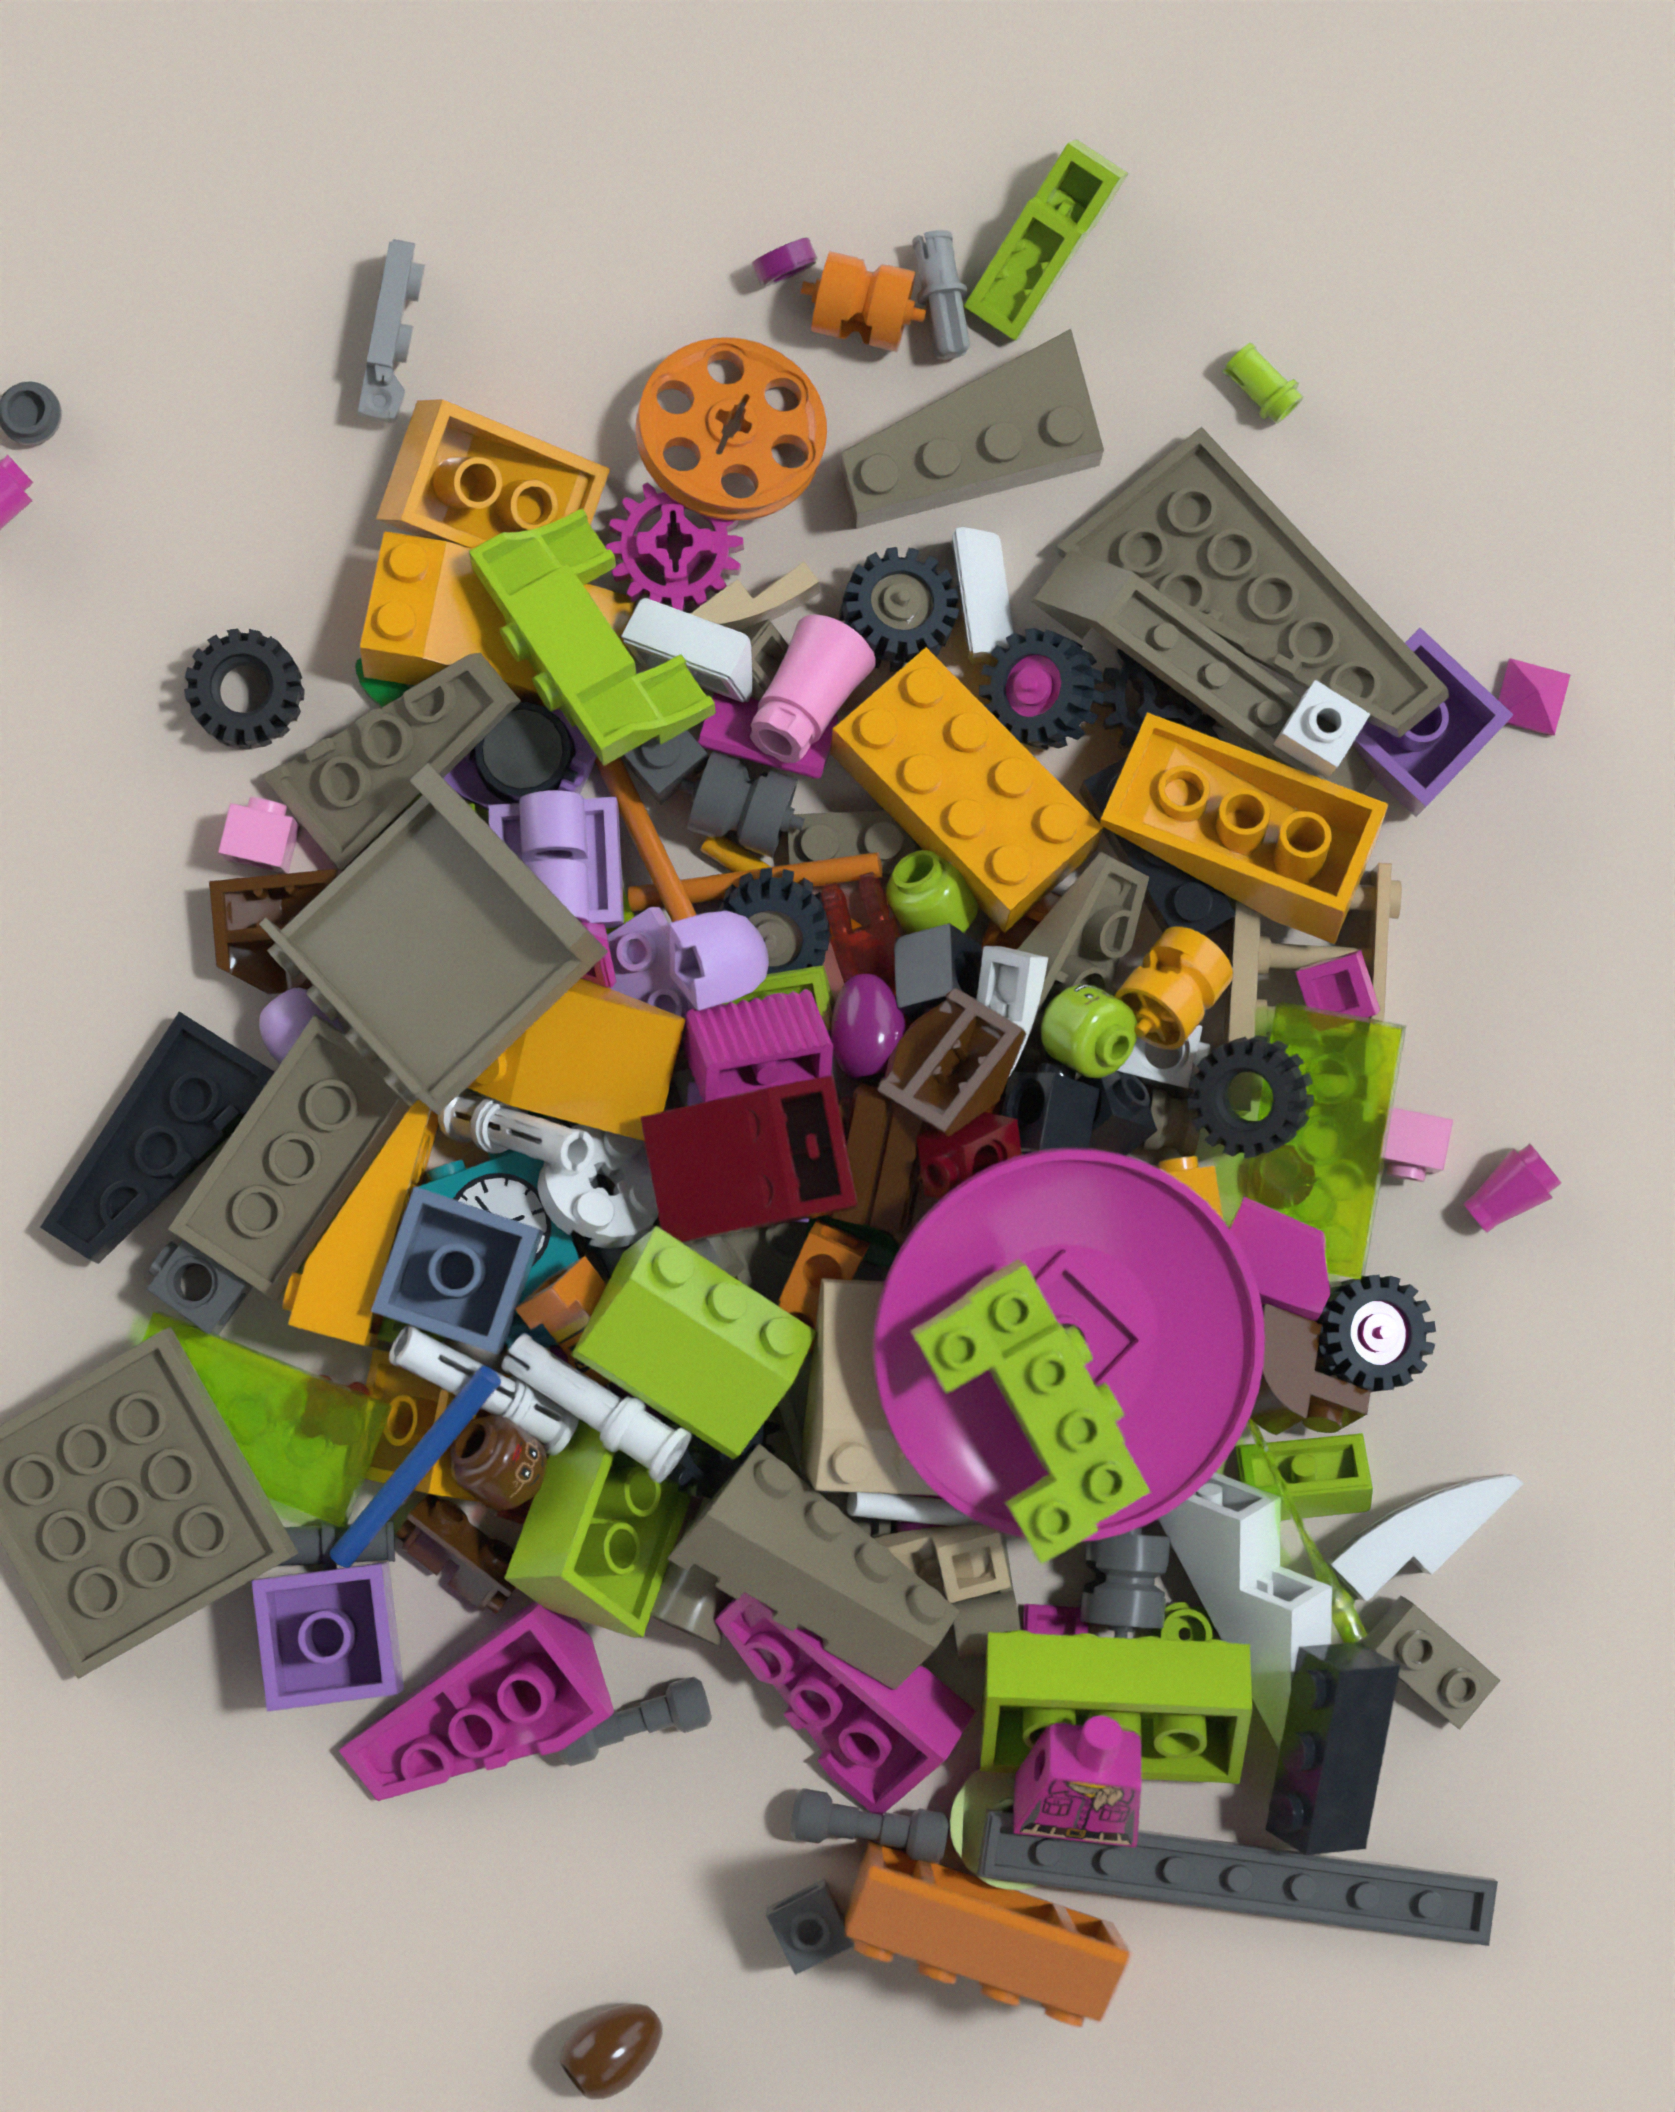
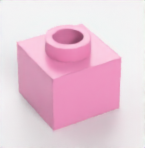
[218,797,300,874]
[1373,1107,1453,1182]

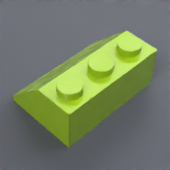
[572,1226,817,1460]
[505,1419,692,1638]

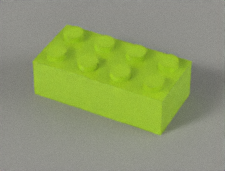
[980,1630,1252,1784]

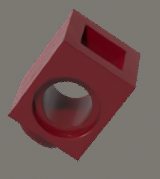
[916,1112,1022,1200]

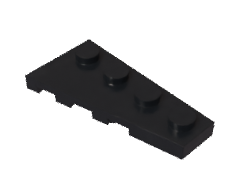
[40,1011,275,1264]

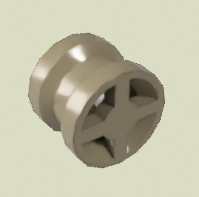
[1143,1087,1200,1157]

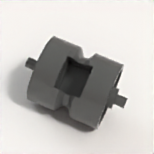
[680,751,805,858]
[1080,1528,1170,1638]

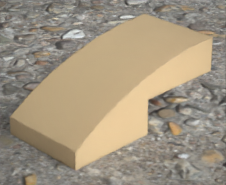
[690,561,820,631]
[873,1525,1011,1603]

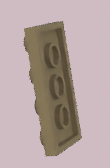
[168,1013,409,1301]

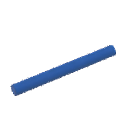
[330,1366,501,1568]

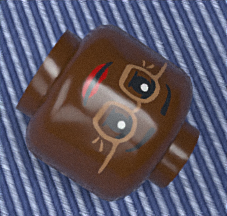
[450,1414,547,1511]

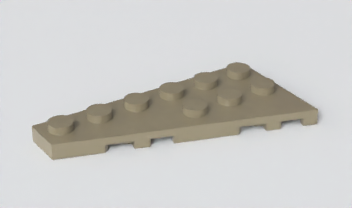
[1055,426,1449,738]

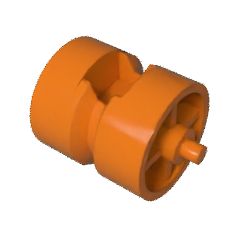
[801,251,926,352]

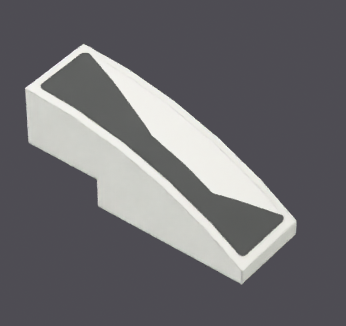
[1324,1474,1523,1602]

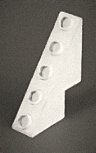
[1158,1472,1332,1751]

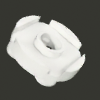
[537,1124,659,1248]

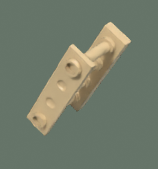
[1223,863,1402,1123]

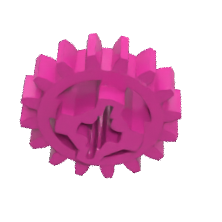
[606,482,744,612]

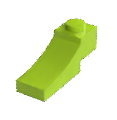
[963,139,1129,341]

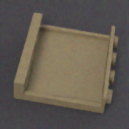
[259,763,608,1114]

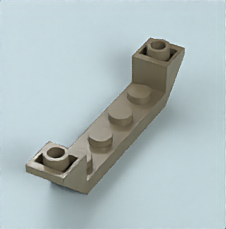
[1032,550,1375,794]

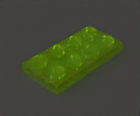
[1245,1002,1407,1280]
[141,1311,393,1527]

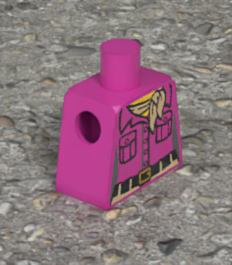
[1014,1716,1141,1848]

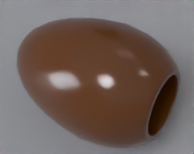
[560,2004,663,2100]

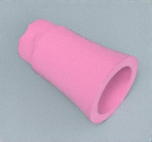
[749,615,875,763]

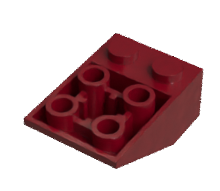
[640,1075,858,1243]

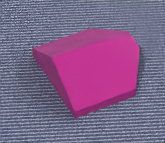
[1229,1197,1330,1321]

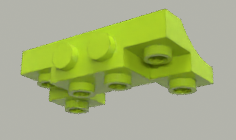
[469,508,716,766]
[910,1259,1150,1564]

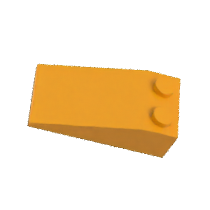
[360,531,636,709]
[1100,712,1389,944]
[282,1100,439,1348]

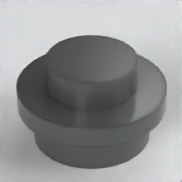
[0,381,62,445]

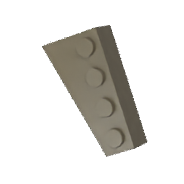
[841,329,1104,529]
[667,1444,960,1690]

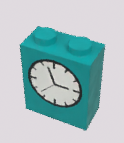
[418,1149,581,1318]

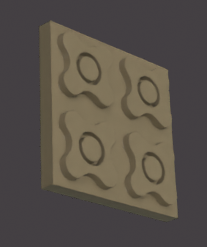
[0,1327,298,1679]

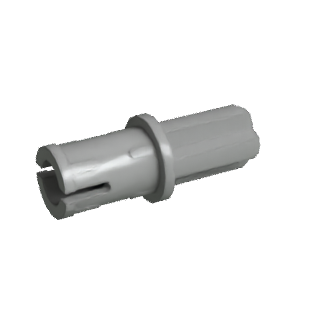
[912,230,970,359]

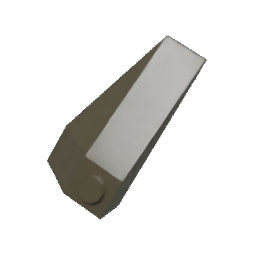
[1002,852,1149,1094]

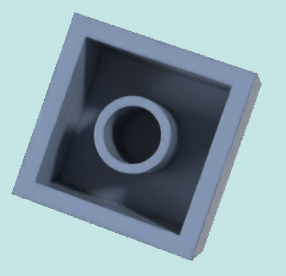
[371,1186,544,1355]

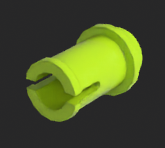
[1223,343,1303,424]

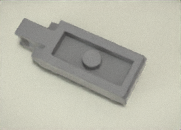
[358,239,425,423]

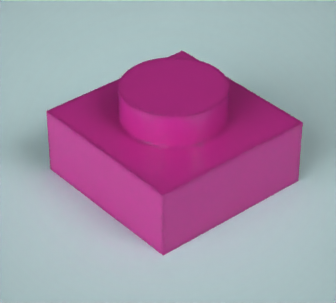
[1295,950,1381,1033]

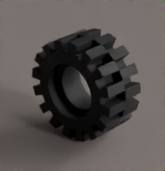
[184,628,305,749]
[1187,1035,1314,1158]

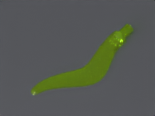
[1247,1417,1367,1643]

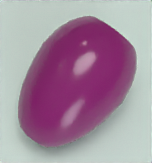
[831,974,907,1080]

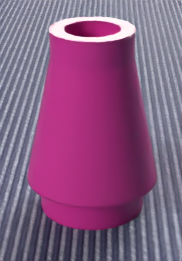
[1463,1143,1562,1233]

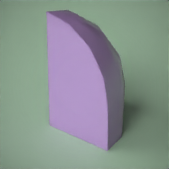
[669,911,769,1011]

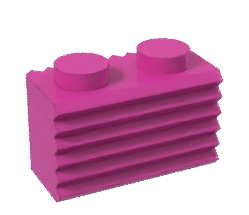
[684,989,833,1102]

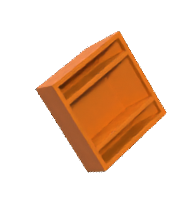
[844,1840,1131,2027]

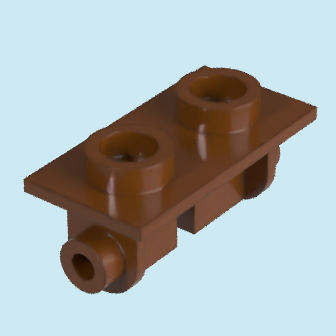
[395,1494,517,1615]

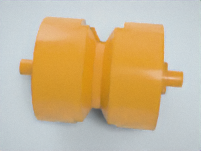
[1114,926,1233,1050]

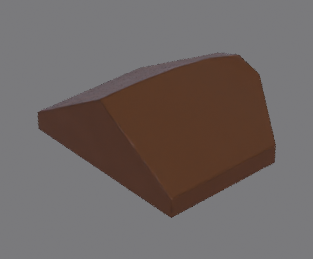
[209,869,338,995]
[878,988,1027,1137]

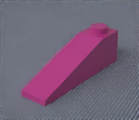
[715,1592,976,1815]
[338,1600,614,1801]

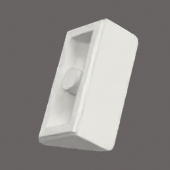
[951,527,1014,664]
[621,598,752,702]

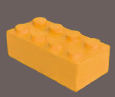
[830,647,1103,933]

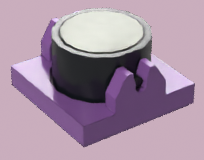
[444,702,597,811]

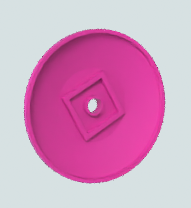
[873,1148,1265,1542]

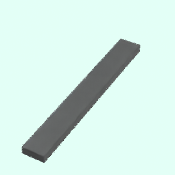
[977,1809,1498,1946]

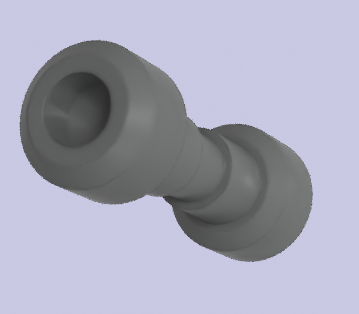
[559,1676,712,1767]
[789,1788,949,1864]

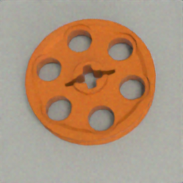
[635,337,827,521]

